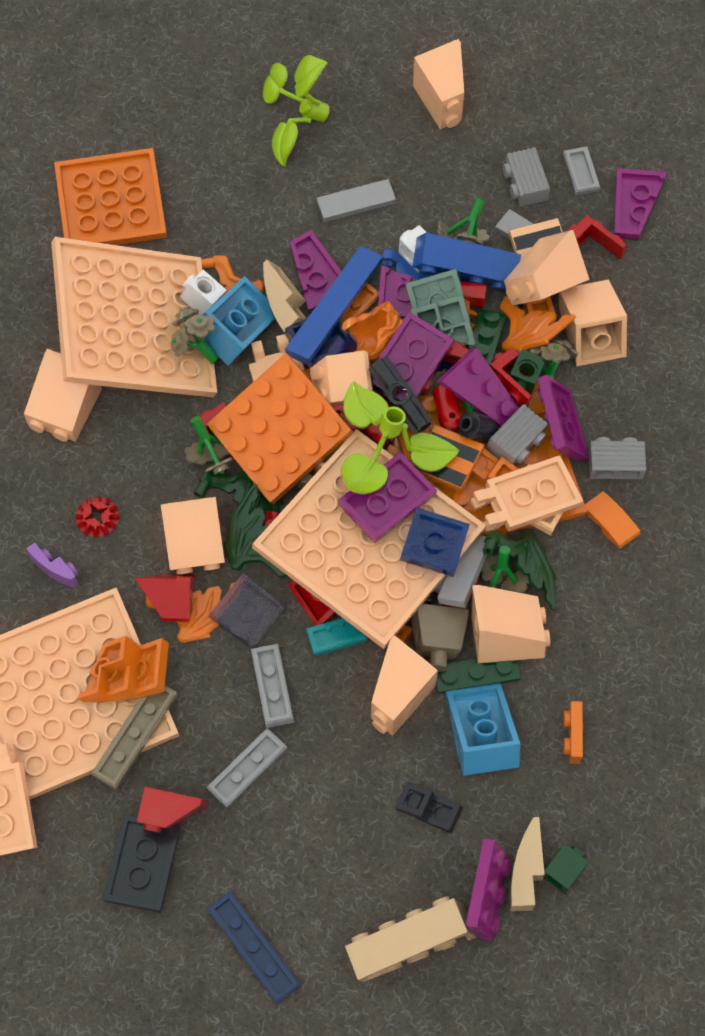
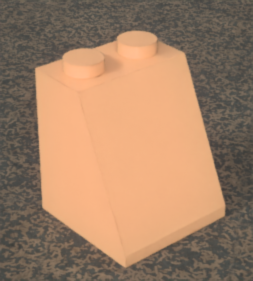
[413,39,464,129]
[504,230,589,306]
[559,279,627,366]
[24,349,102,442]
[161,497,225,574]
[471,585,550,663]
[371,635,438,736]

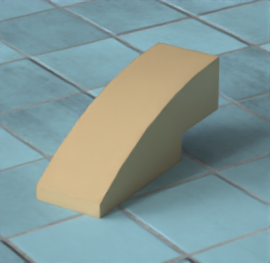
[263,260,307,337]
[509,817,544,911]

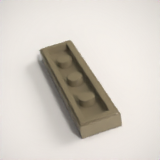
[91,686,178,790]

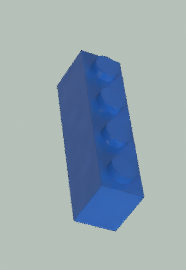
[412,232,521,291]

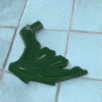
[194,471,284,514]
[223,483,288,578]
[483,530,556,610]

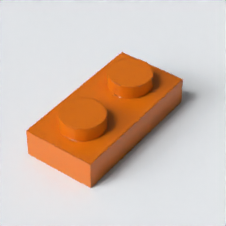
[563,701,583,764]

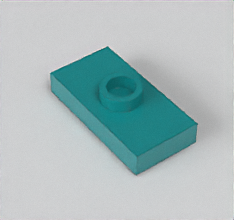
[306,618,368,657]

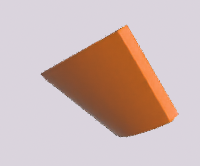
[78,636,169,702]

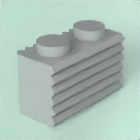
[503,147,550,207]
[486,404,548,465]
[588,437,646,479]

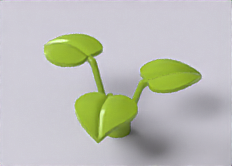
[263,55,329,166]
[341,381,459,494]

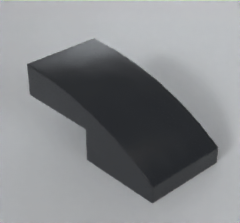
[395,782,463,834]

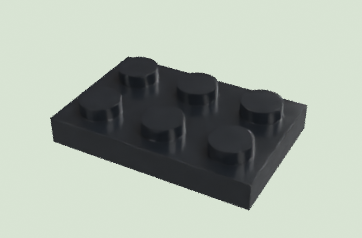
[103,814,181,913]

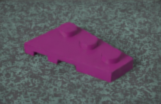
[613,168,667,240]
[290,230,342,315]
[378,265,416,318]
[436,348,519,428]

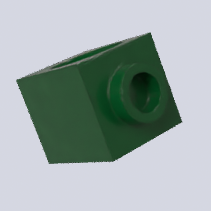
[510,349,546,395]
[543,844,589,894]

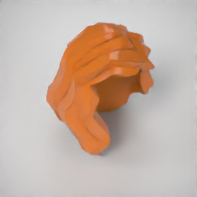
[341,301,403,363]

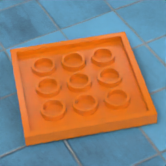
[54,148,167,245]
[207,353,354,504]

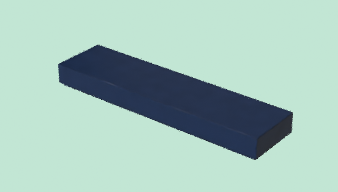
[207,891,301,1004]

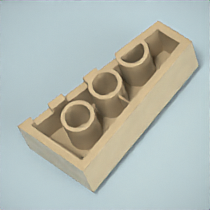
[345,896,477,982]

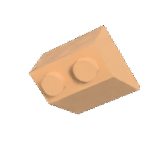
[310,350,372,407]

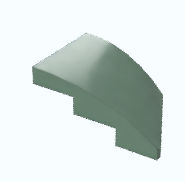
[406,269,476,345]

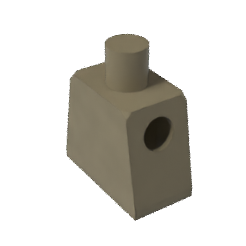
[411,604,469,672]

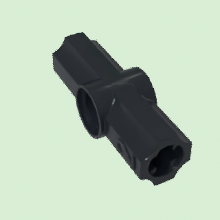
[368,356,433,434]

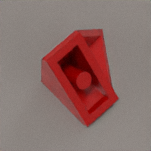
[135,574,195,622]

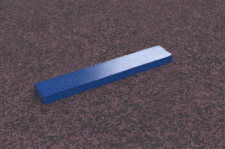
[285,246,383,365]

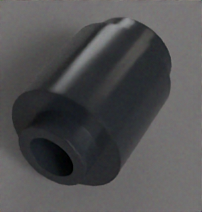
[459,411,498,442]

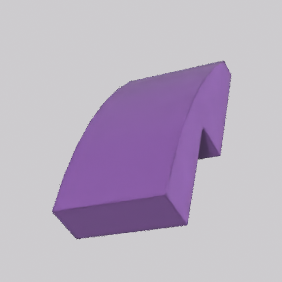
[26,543,79,588]

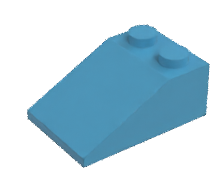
[203,276,275,366]
[446,683,520,776]

